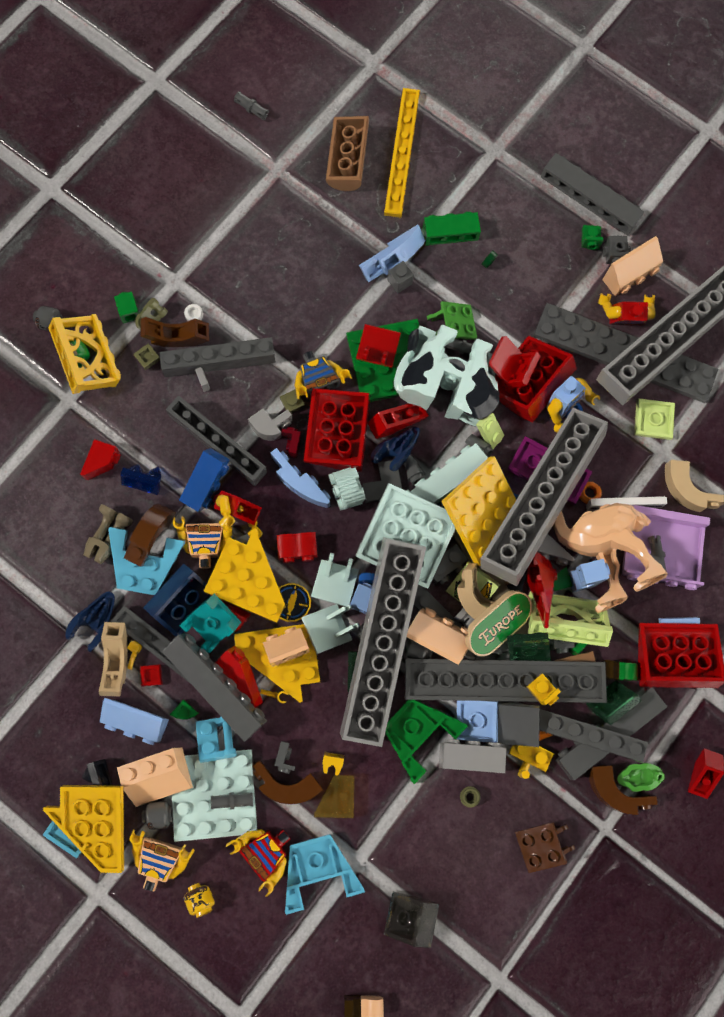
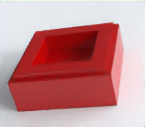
[140,665,162,687]

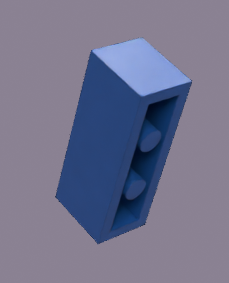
[179,448,230,512]

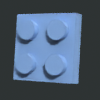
[456,701,498,743]

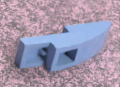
[359,224,426,282]
[270,448,331,508]

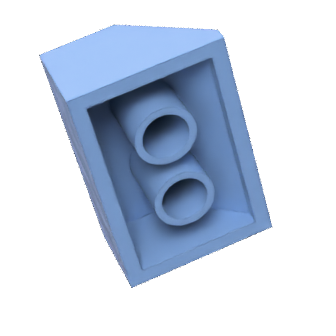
[100,698,169,745]

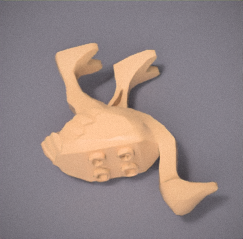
[553,503,668,613]

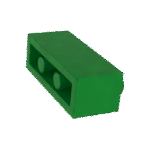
[423,212,481,245]

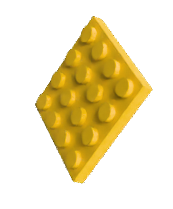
[441,456,516,566]

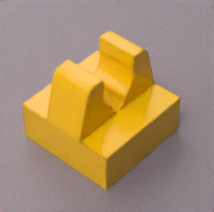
[322,752,344,775]

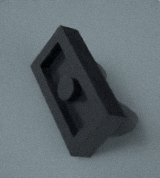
[82,759,113,786]

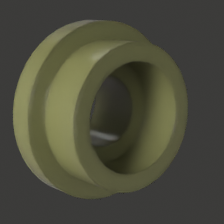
[460,786,480,808]

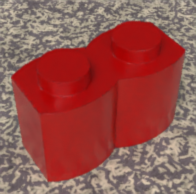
[277,532,318,563]

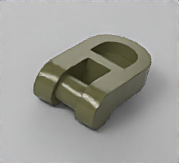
[135,298,168,330]

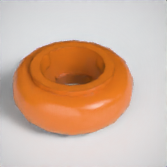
[579,481,602,504]

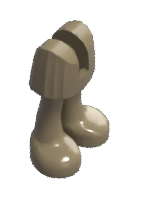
[83,504,133,564]

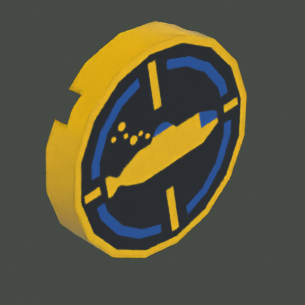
[279,583,311,623]

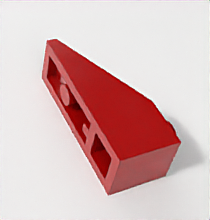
[368,403,429,439]
[215,646,263,708]

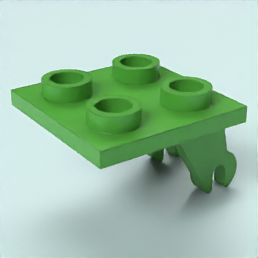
[427,301,477,340]

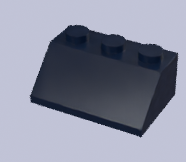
[143,563,211,637]

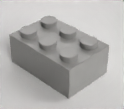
[439,739,506,773]

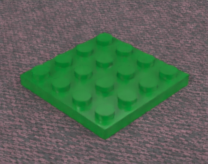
[346,319,419,402]

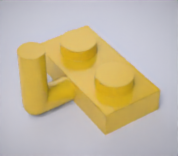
[508,745,554,779]

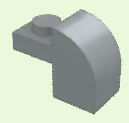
[248,409,293,441]

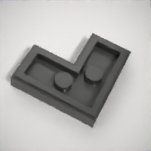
[362,460,402,503]

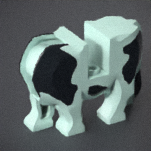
[394,325,499,427]

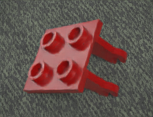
[356,324,401,368]

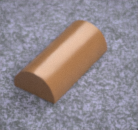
[326,116,369,191]

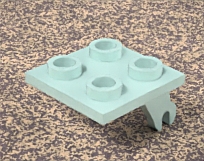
[311,553,359,606]
[302,604,360,654]

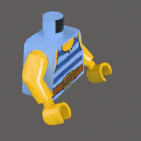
[546,376,600,433]

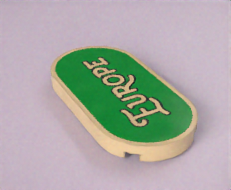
[465,590,532,656]

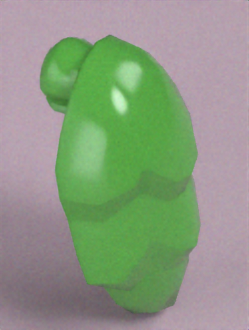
[617,763,665,792]

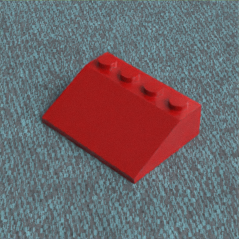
[495,336,577,423]
[304,388,370,472]
[638,623,724,688]

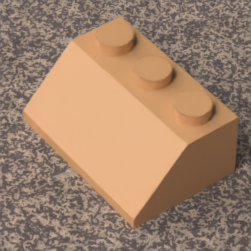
[602,236,663,296]
[407,608,469,665]
[117,748,193,807]

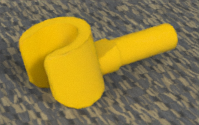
[127,640,142,670]
[260,689,288,703]

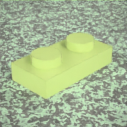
[476,413,505,449]

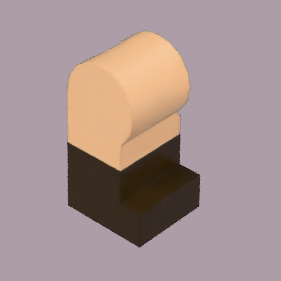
[344,995,384,1017]

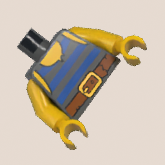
[294,351,352,399]

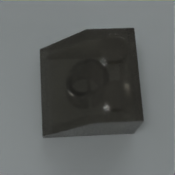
[384,892,439,948]

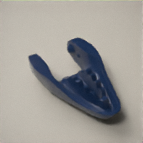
[371,427,420,472]
[65,591,115,652]

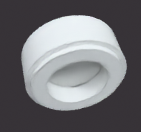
[184,304,203,321]

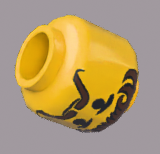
[184,883,215,918]

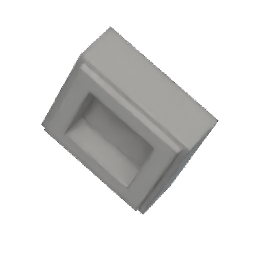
[195,367,210,392]

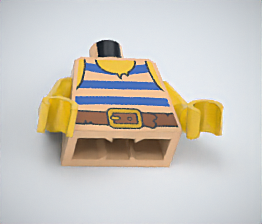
[173,516,235,569]
[130,830,195,892]

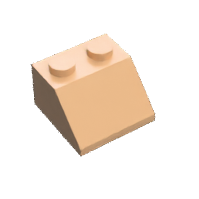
[263,627,310,667]

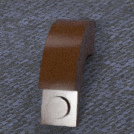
[141,317,209,347]
[124,504,176,567]
[253,760,323,804]
[588,765,658,815]

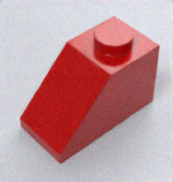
[80,439,120,480]
[688,748,724,799]

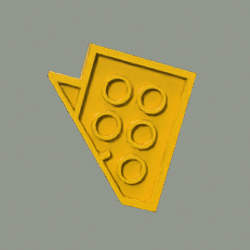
[204,530,285,623]
[234,624,320,703]
[43,785,124,873]

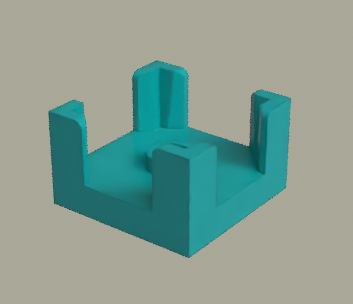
[179,593,241,653]

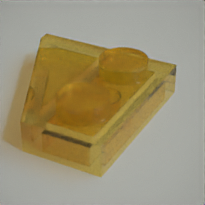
[314,775,355,818]

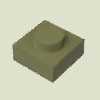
[133,343,160,371]
[280,389,305,413]

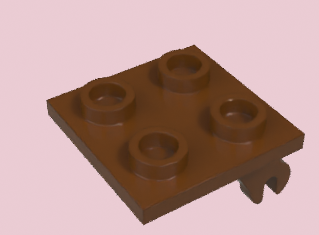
[515,822,575,873]

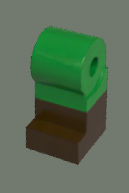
[601,660,639,681]

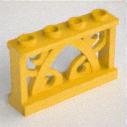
[48,314,121,394]

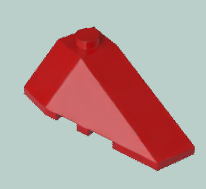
[526,551,557,628]

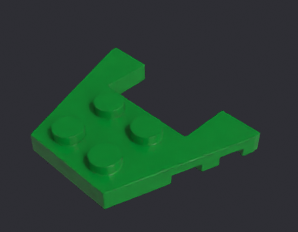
[385,700,468,784]

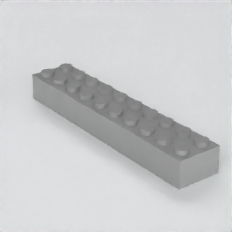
[596,266,724,405]
[481,408,608,586]
[340,537,426,747]

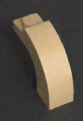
[665,460,724,512]
[457,563,495,619]
[99,622,128,696]

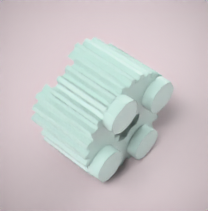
[328,467,366,511]

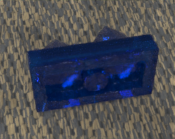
[120,464,161,495]

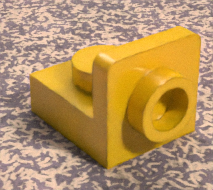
[526,673,561,705]

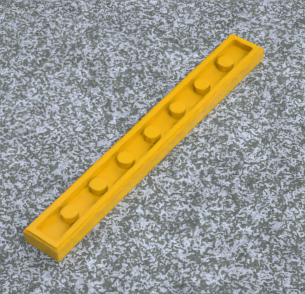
[384,88,420,218]

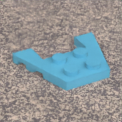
[108,527,185,595]
[285,834,365,915]

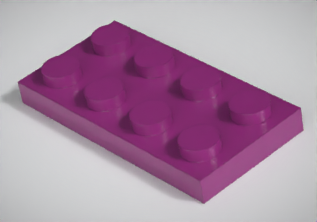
[507,436,592,505]

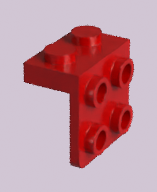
[489,336,540,388]

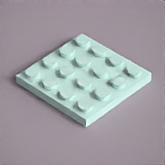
[355,483,456,589]
[172,749,257,842]

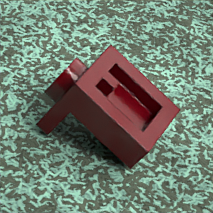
[281,427,301,458]

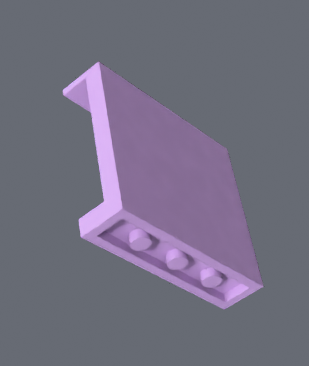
[622,505,710,590]

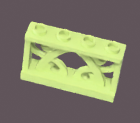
[528,591,613,647]

